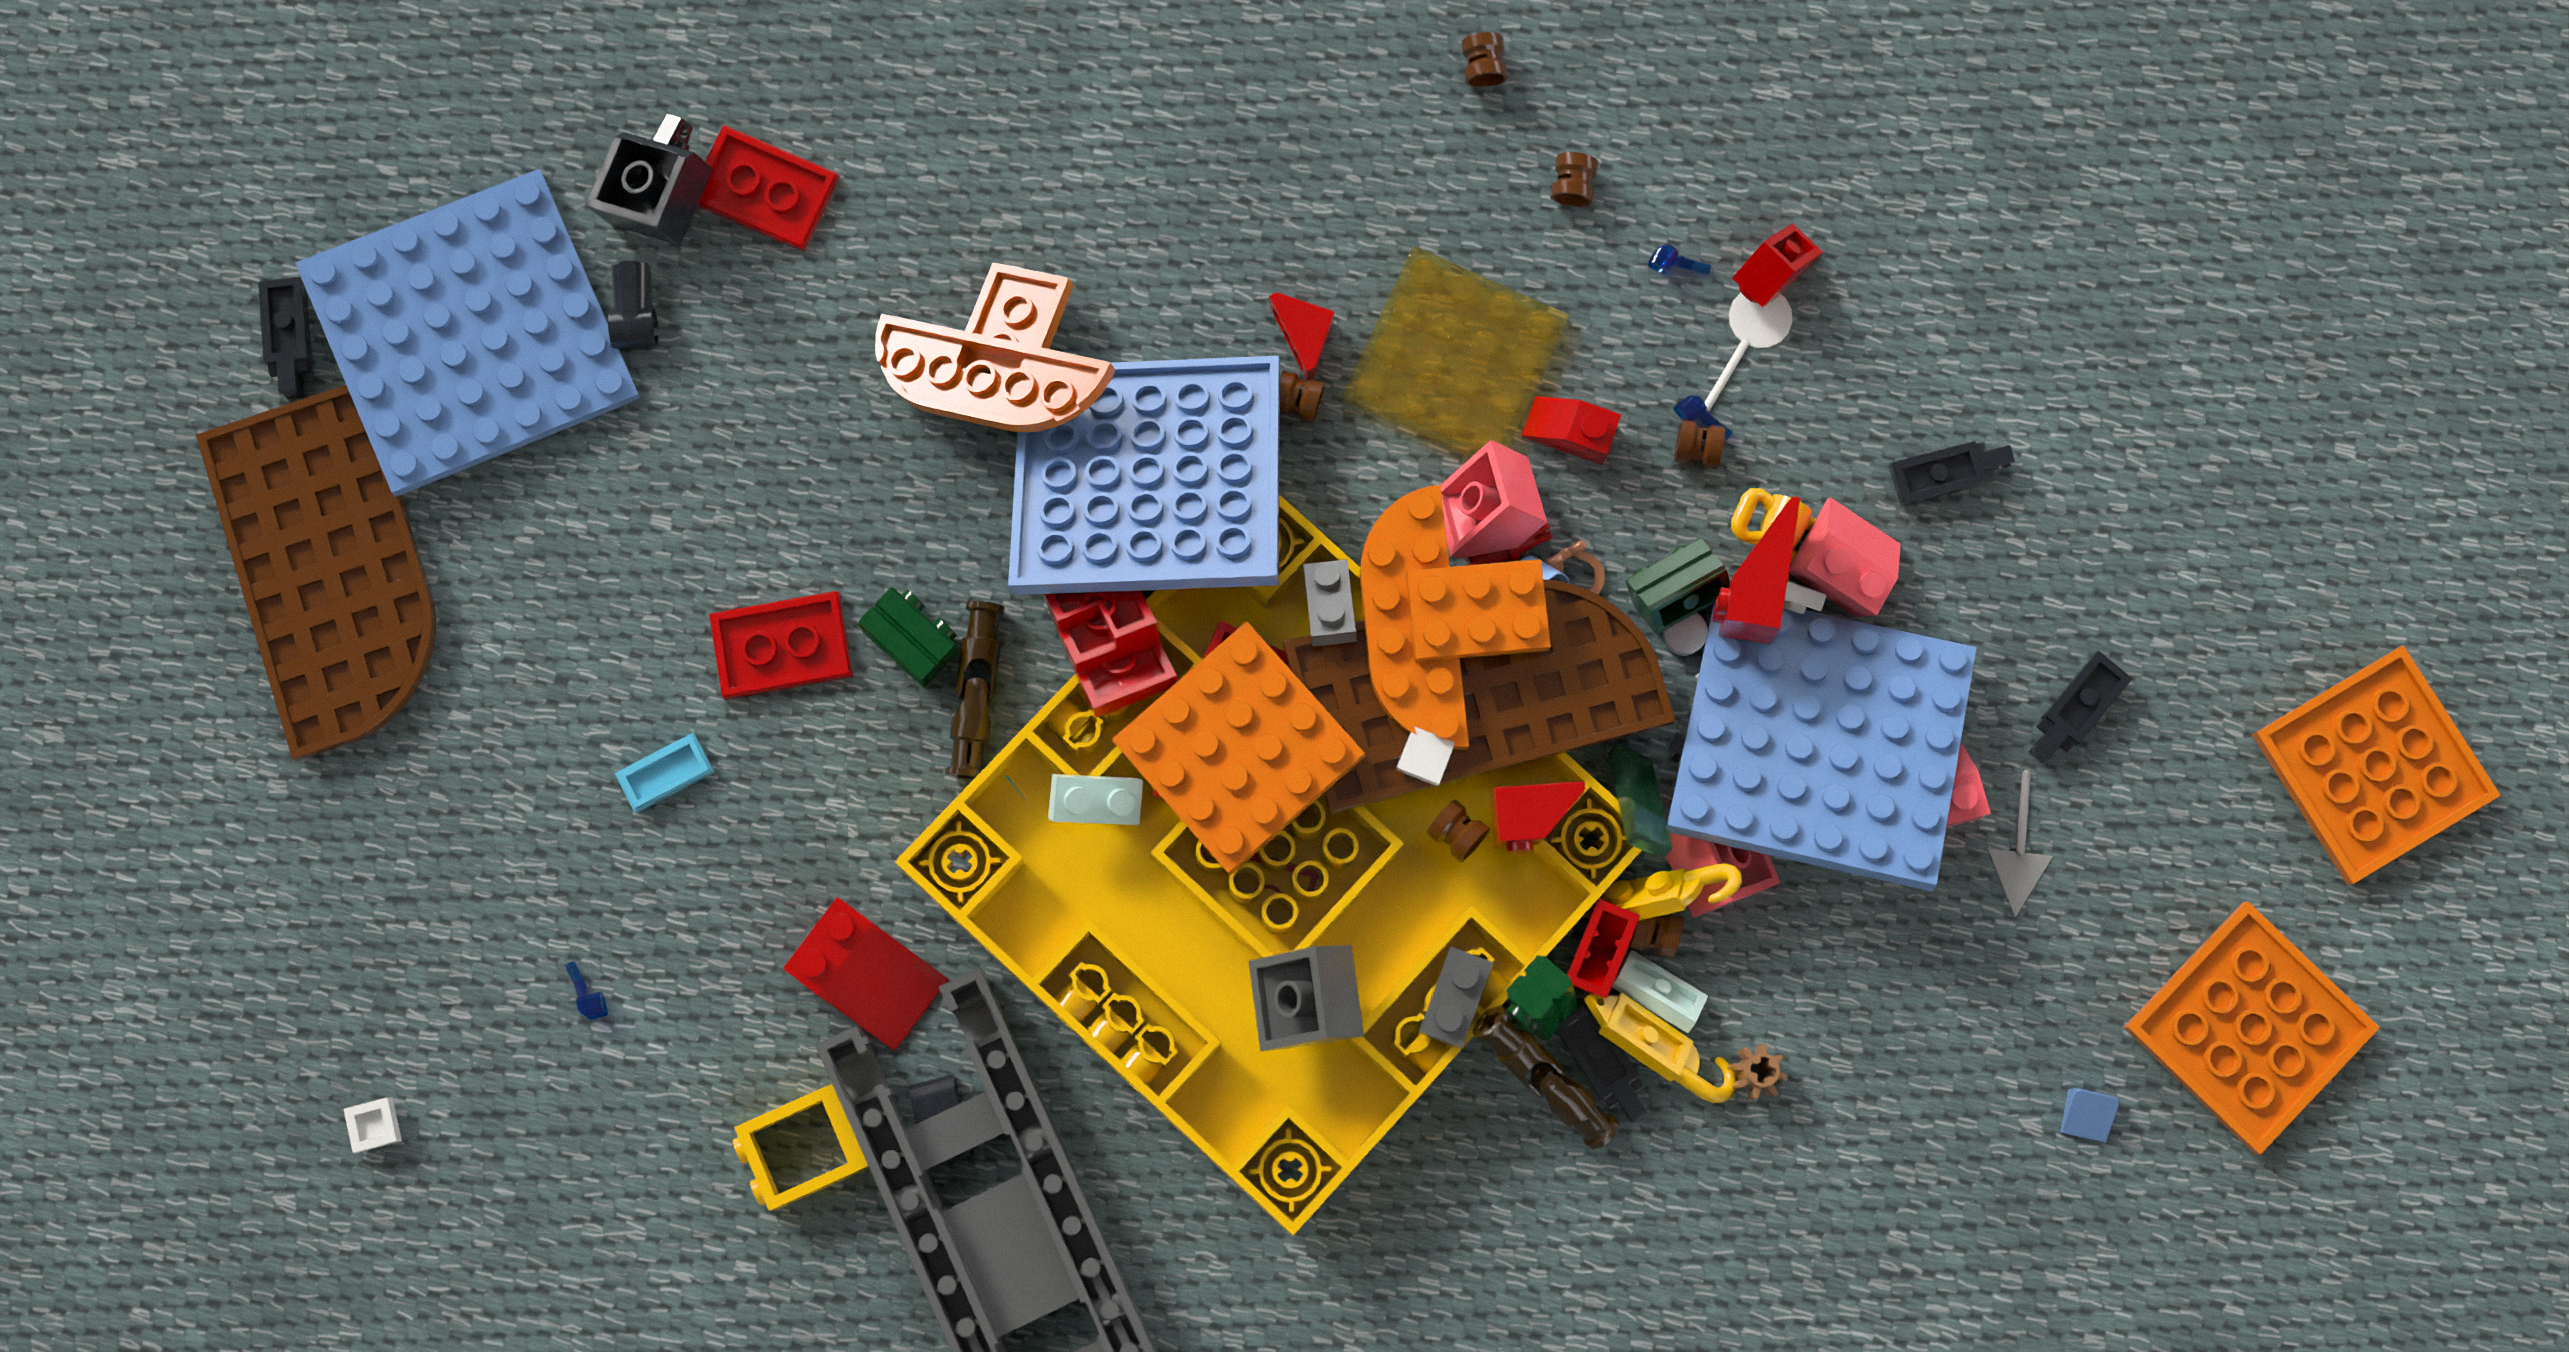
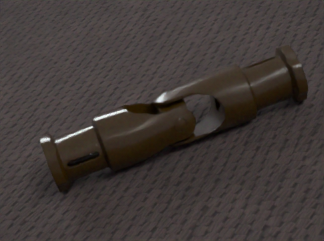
[945,601,1005,780]
[1473,1006,1619,1150]

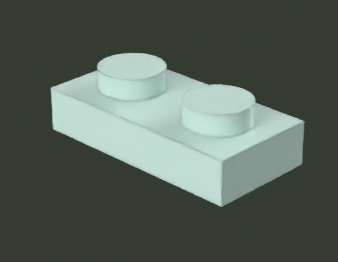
[1048,774,1143,825]
[1612,950,1708,1033]

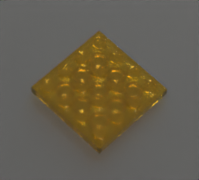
[1342,246,1569,458]

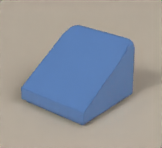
[2060,1088,2120,1143]

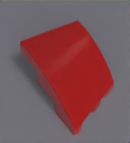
[1043,590,1178,718]

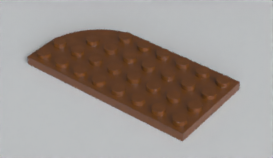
[196,385,436,761]
[1283,579,1676,815]

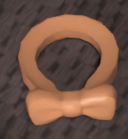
[1544,540,1605,595]

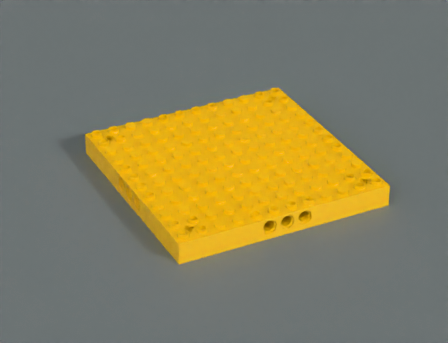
[895,495,1656,1236]

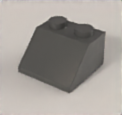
[1248,945,1364,1052]

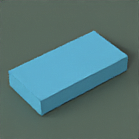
[615,733,715,813]

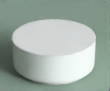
[1663,613,1708,656]

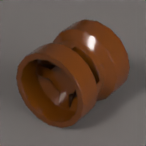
[1461,32,1507,87]
[1550,152,1599,207]
[1279,370,1325,423]
[1673,419,1725,470]
[1427,799,1490,862]
[1629,913,1684,959]

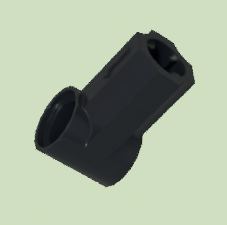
[608,261,659,349]

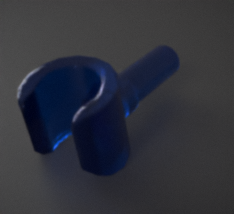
[1648,244,1711,275]
[1673,395,1733,440]
[565,961,608,1020]

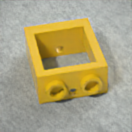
[733,1084,869,1211]

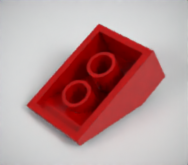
[1713,496,1801,645]
[782,897,949,1051]

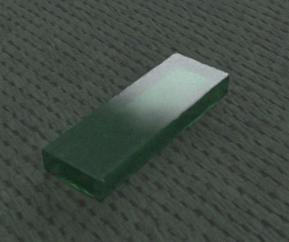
[1608,743,1673,858]

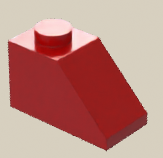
[1732,223,1823,308]
[1521,396,1622,465]
[1490,781,1585,854]

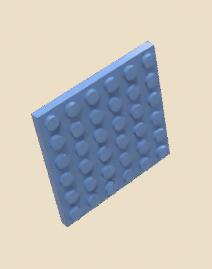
[295,169,640,497]
[1008,356,1280,595]
[1665,603,1977,892]

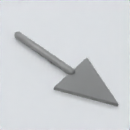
[1987,770,2053,917]

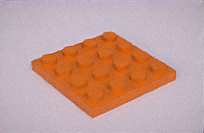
[1111,621,1366,875]
[2251,645,2501,885]
[2123,901,2380,1155]

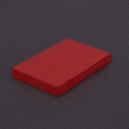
[697,125,840,252]
[709,591,853,700]

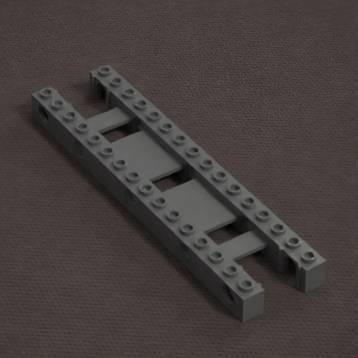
[815,968,1158,1352]

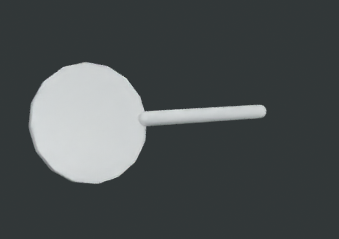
[1702,293,1792,412]

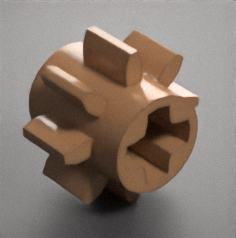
[1728,1043,1787,1101]

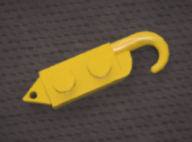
[1583,864,1742,920]
[1584,992,1736,1103]

